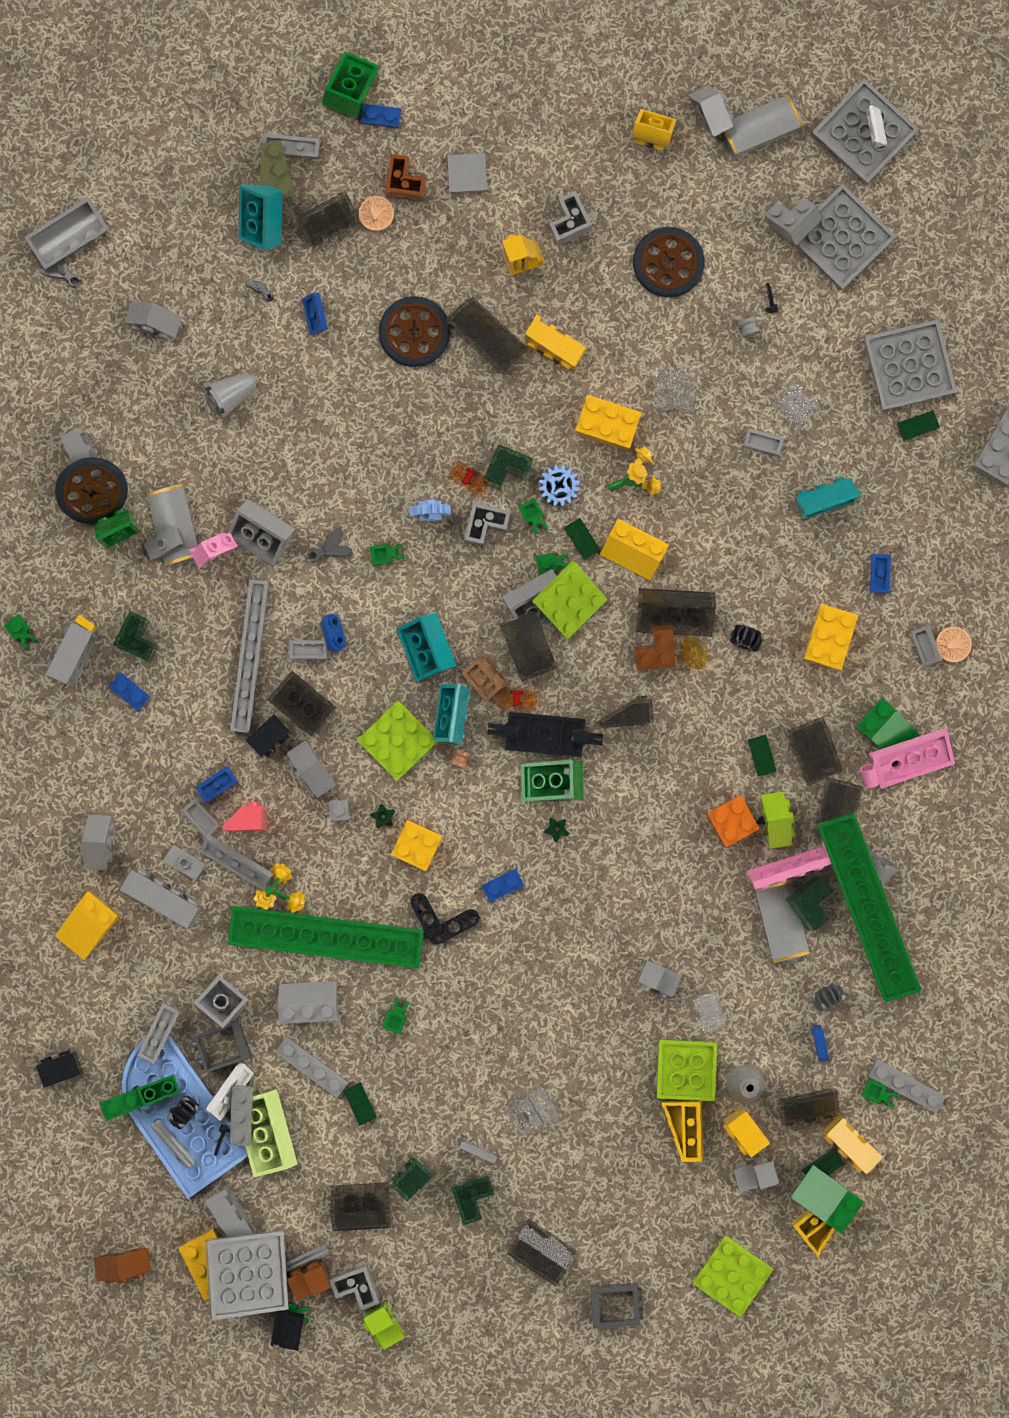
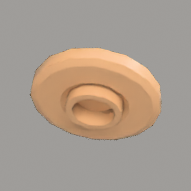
[359,196,394,231]
[936,627,972,662]

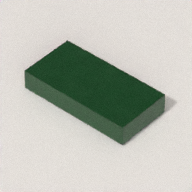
[897,410,940,442]
[564,518,600,560]
[747,735,777,777]
[343,1082,377,1126]
[802,1148,845,1176]

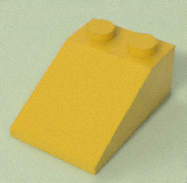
[55,891,121,960]

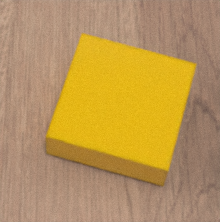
[75,616,97,633]

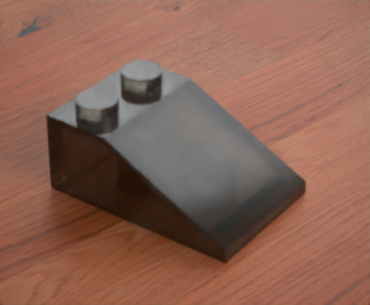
[499,611,557,682]
[595,696,654,729]
[785,716,843,785]

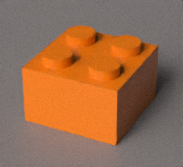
[706,795,760,848]

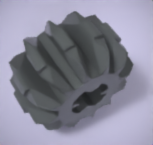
[811,982,845,1011]

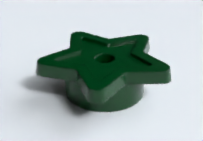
[370,804,395,828]
[544,818,569,842]

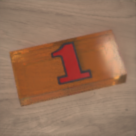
[448,460,491,497]
[498,688,537,710]

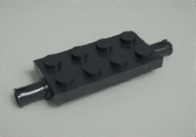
[487,712,603,758]

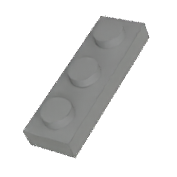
[262,133,320,159]
[137,1003,181,1064]
[230,1085,253,1146]

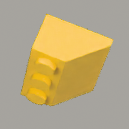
[600,519,669,581]

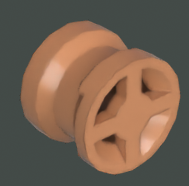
[448,748,471,769]

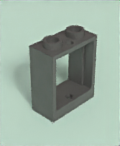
[192,1020,252,1072]
[590,1283,643,1328]

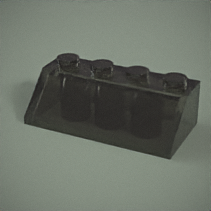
[446,297,528,375]
[636,588,716,637]

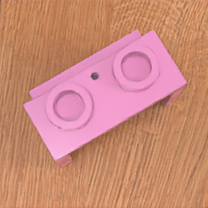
[189,532,238,568]

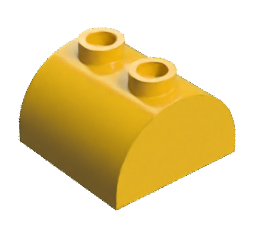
[631,109,677,150]

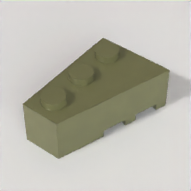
[260,140,296,200]

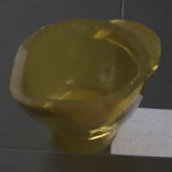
[681,637,708,670]

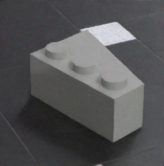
[60,427,109,494]
[205,1185,256,1237]

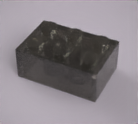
[267,671,337,738]

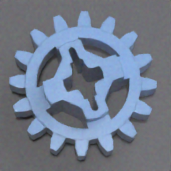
[539,465,580,507]
[409,500,451,522]

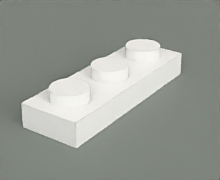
[205,1062,254,1121]

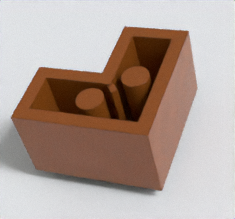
[385,154,426,202]
[634,625,676,670]
[93,1248,151,1284]
[287,1260,331,1301]

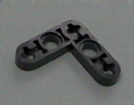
[410,893,480,945]

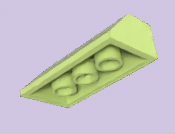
[245,1089,298,1177]

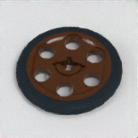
[633,227,704,297]
[379,296,450,367]
[55,457,128,524]

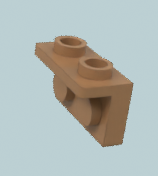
[462,655,508,702]

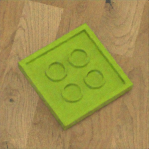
[532,560,608,640]
[357,700,437,781]
[656,1039,717,1101]
[692,1235,774,1318]

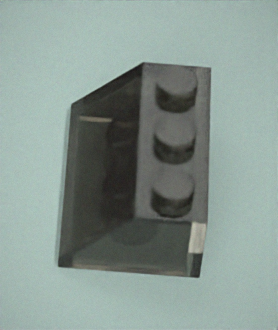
[295,191,359,247]
[812,777,863,836]
[776,1088,840,1127]
[330,1182,391,1231]
[507,1218,577,1287]

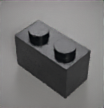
[246,714,291,758]
[36,1050,83,1088]

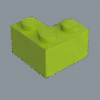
[760,792,795,849]
[362,1301,405,1350]

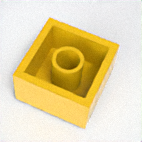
[391,820,443,871]

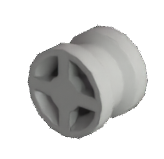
[738,317,760,338]

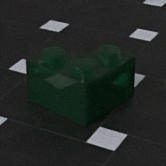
[483,444,534,491]
[113,611,159,664]
[785,876,833,931]
[390,1155,435,1202]
[451,1173,495,1225]

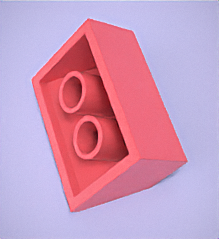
[223,802,267,832]

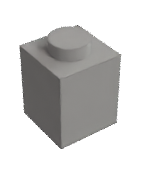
[328,800,350,822]

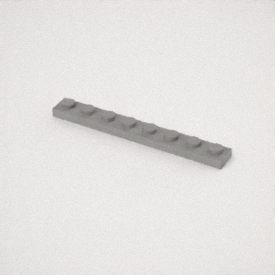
[230,579,269,733]

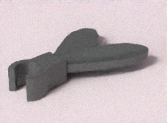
[39,259,81,289]
[307,528,352,563]

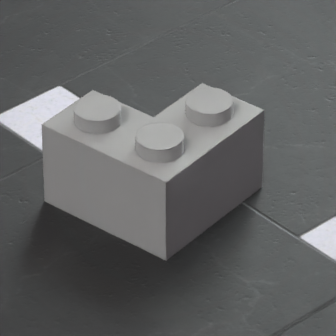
[688,85,733,137]
[549,191,592,246]
[764,197,822,246]
[124,301,182,340]
[464,503,511,547]
[287,740,336,798]
[82,815,115,870]
[636,960,682,999]
[732,1155,779,1192]
[329,1263,380,1310]

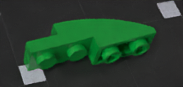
[99,1074,180,1121]

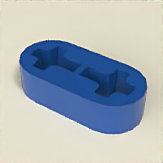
[811,1025,829,1063]

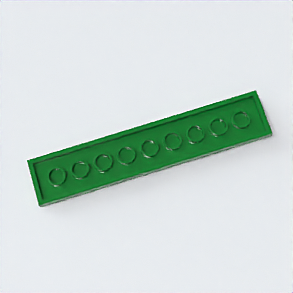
[817,812,922,1003]
[228,906,424,969]

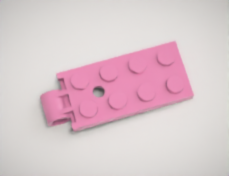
[860,728,955,789]
[746,842,832,890]

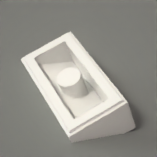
[866,105,887,148]

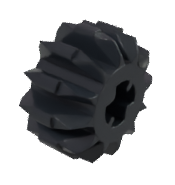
[730,625,764,652]
[167,1095,200,1129]

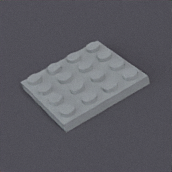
[812,79,919,185]
[796,184,896,291]
[864,319,957,411]
[205,1230,289,1320]

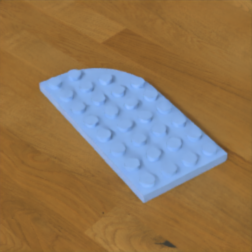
[122,1035,248,1199]

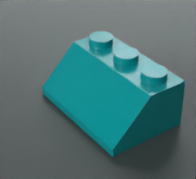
[239,184,282,250]
[794,477,861,521]
[397,613,456,682]
[433,684,470,745]

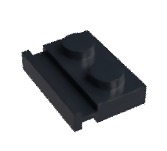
[270,1311,305,1351]

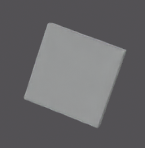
[447,153,487,194]

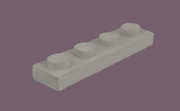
[200,835,273,891]
[275,1036,349,1098]
[868,1059,946,1114]

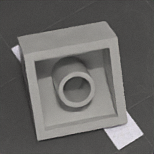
[193,975,248,1029]

